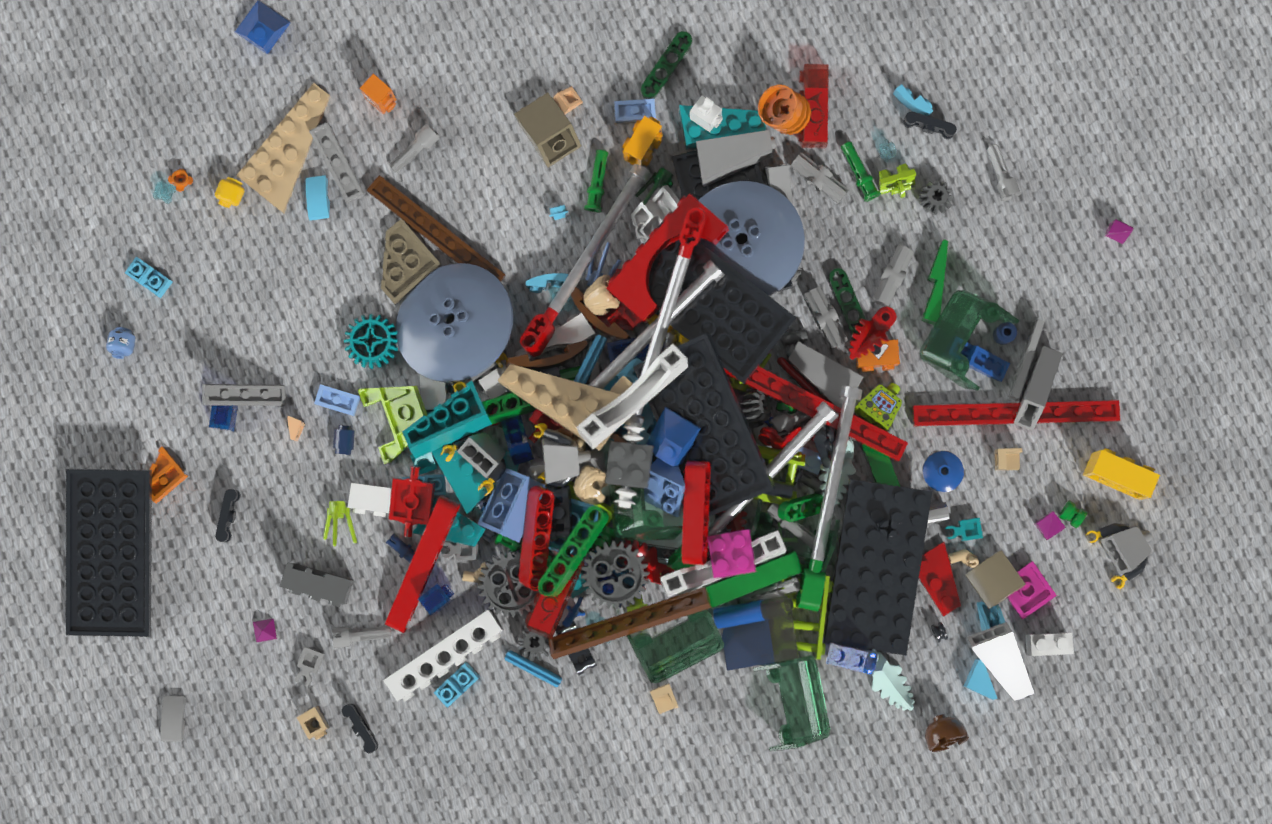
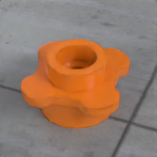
[168,169,193,192]

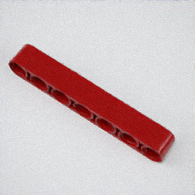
[385,495,460,633]

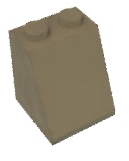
[514,92,581,168]

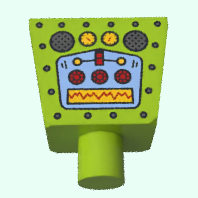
[854,383,902,431]

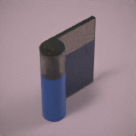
[713,595,799,671]

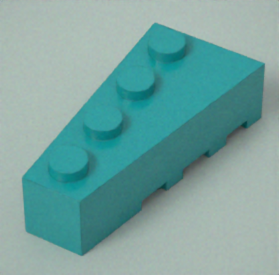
[679,105,766,150]
[402,380,492,459]
[431,442,496,514]

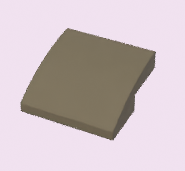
[965,550,1026,609]

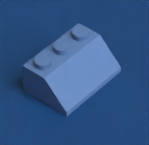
[478,468,545,543]

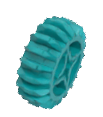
[344,313,398,369]

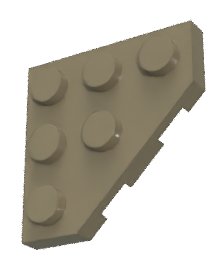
[381,218,442,304]

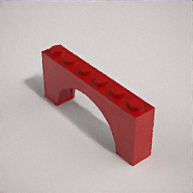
[606,194,729,324]

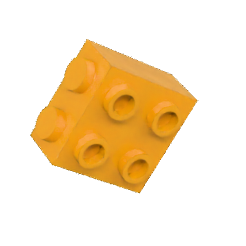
[622,116,663,167]

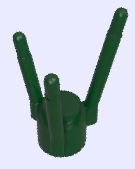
[635,168,674,205]

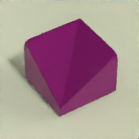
[1105,219,1134,244]
[1034,511,1066,540]

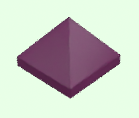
[253,618,277,643]

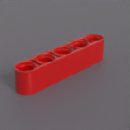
[682,460,711,565]
[518,485,554,591]

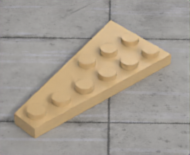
[236,83,330,213]
[498,364,621,451]

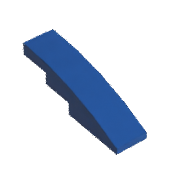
[924,327,1010,382]

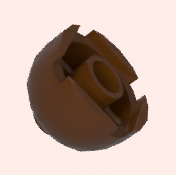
[925,714,969,752]

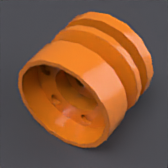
[758,84,811,135]

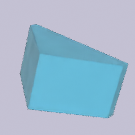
[977,602,1006,631]
[964,658,998,700]

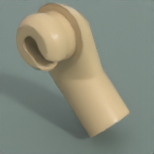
[948,549,979,568]
[462,562,488,583]

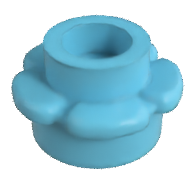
[549,205,568,220]

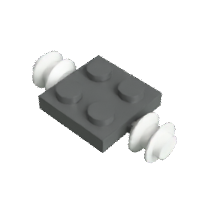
[605,422,653,508]

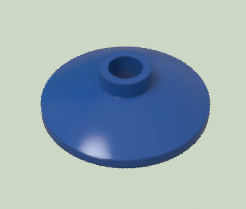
[923,451,964,492]

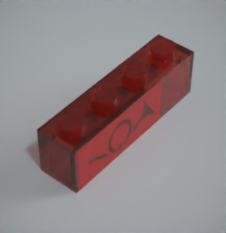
[798,64,829,148]
[525,550,585,640]

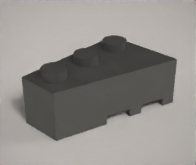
[279,562,354,607]

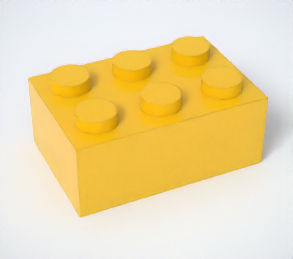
[1083,448,1160,500]

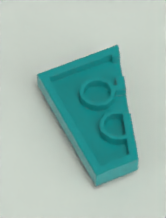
[413,498,485,547]

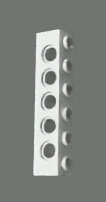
[383,610,503,702]

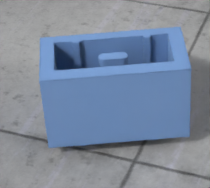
[643,458,685,518]

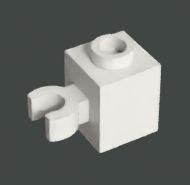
[690,96,723,132]

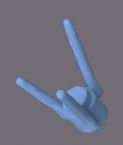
[586,242,621,287]

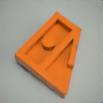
[150,446,188,504]

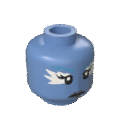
[106,327,136,359]

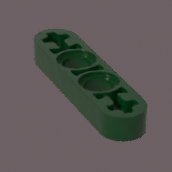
[641,31,692,99]
[828,268,866,340]

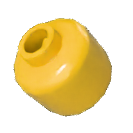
[214,177,245,209]

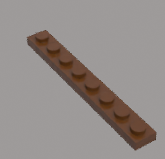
[366,175,506,282]
[549,587,711,659]

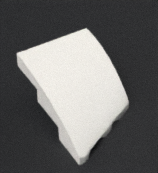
[631,185,679,244]

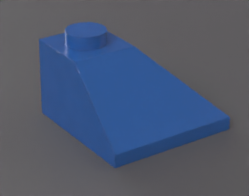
[235,0,291,55]
[646,407,701,467]

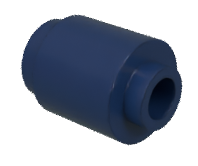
[993,322,1017,345]
[333,425,355,455]

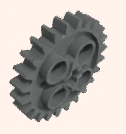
[581,540,650,610]
[478,550,540,618]

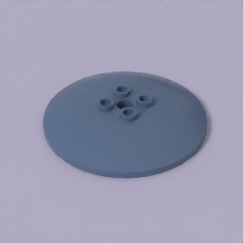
[694,181,805,296]
[396,263,513,383]

